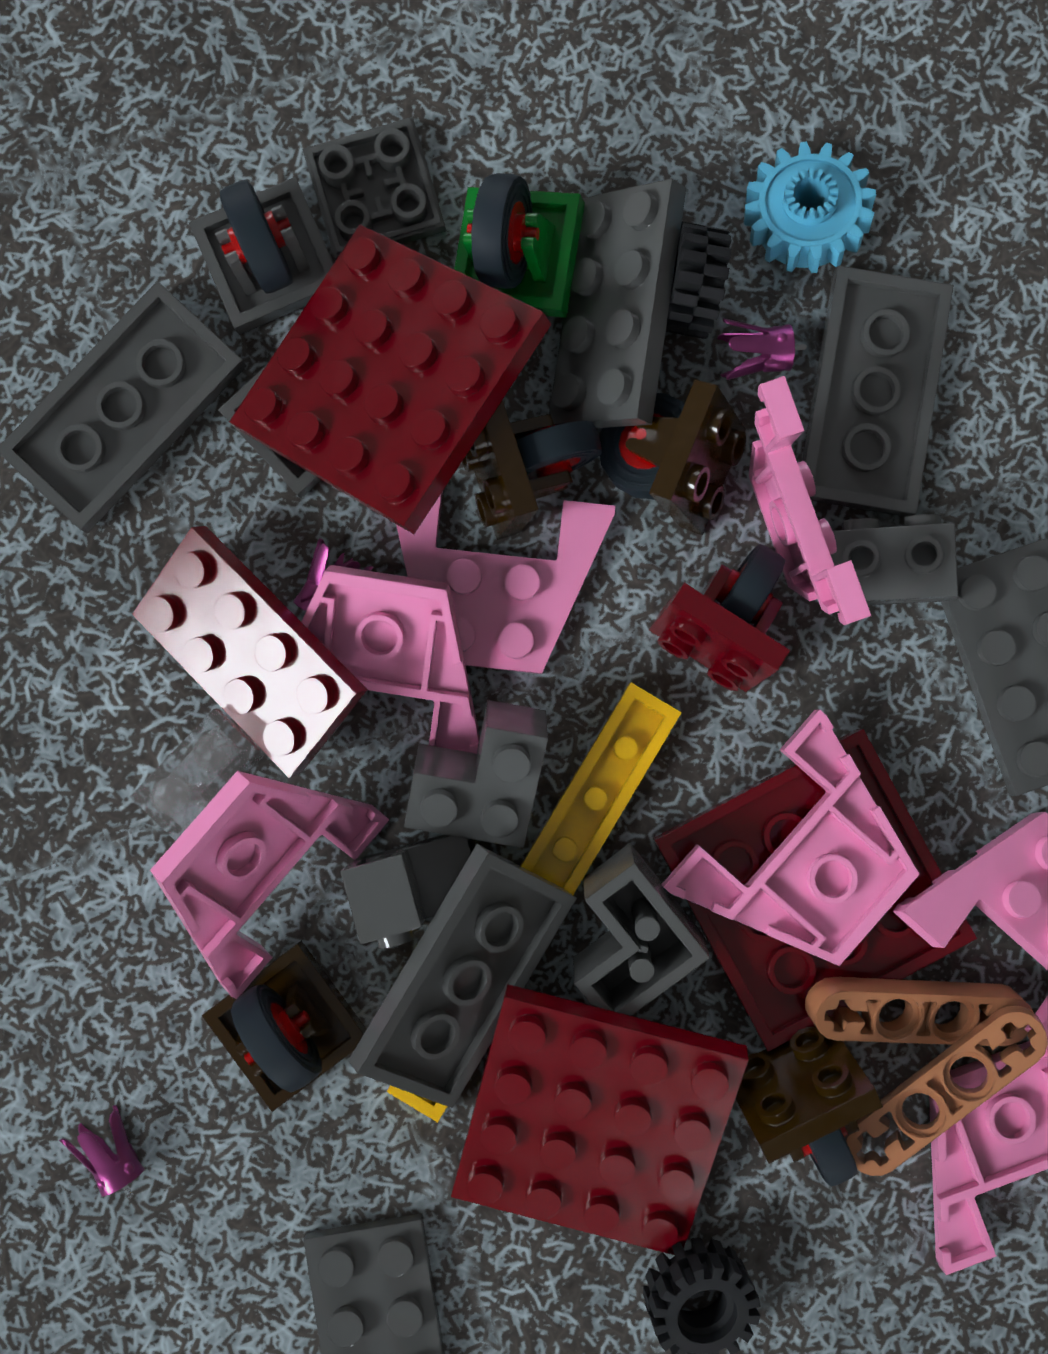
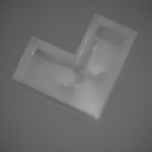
[130,709,265,841]

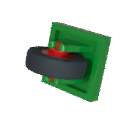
[454,173,585,318]

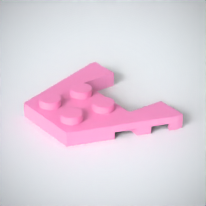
[749,376,871,625]
[396,491,615,674]
[301,565,480,754]
[661,709,919,966]
[150,771,389,999]
[893,812,1048,1050]
[929,1041,1048,1275]

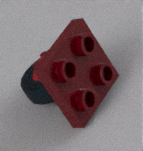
[649,544,790,692]

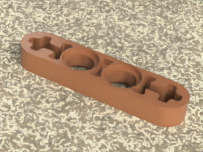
[805,977,1034,1046]
[846,1005,1048,1176]

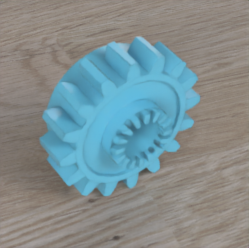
[744,141,876,274]

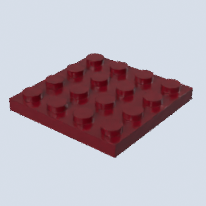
[229,225,552,534]
[653,729,977,1052]
[451,984,749,1255]

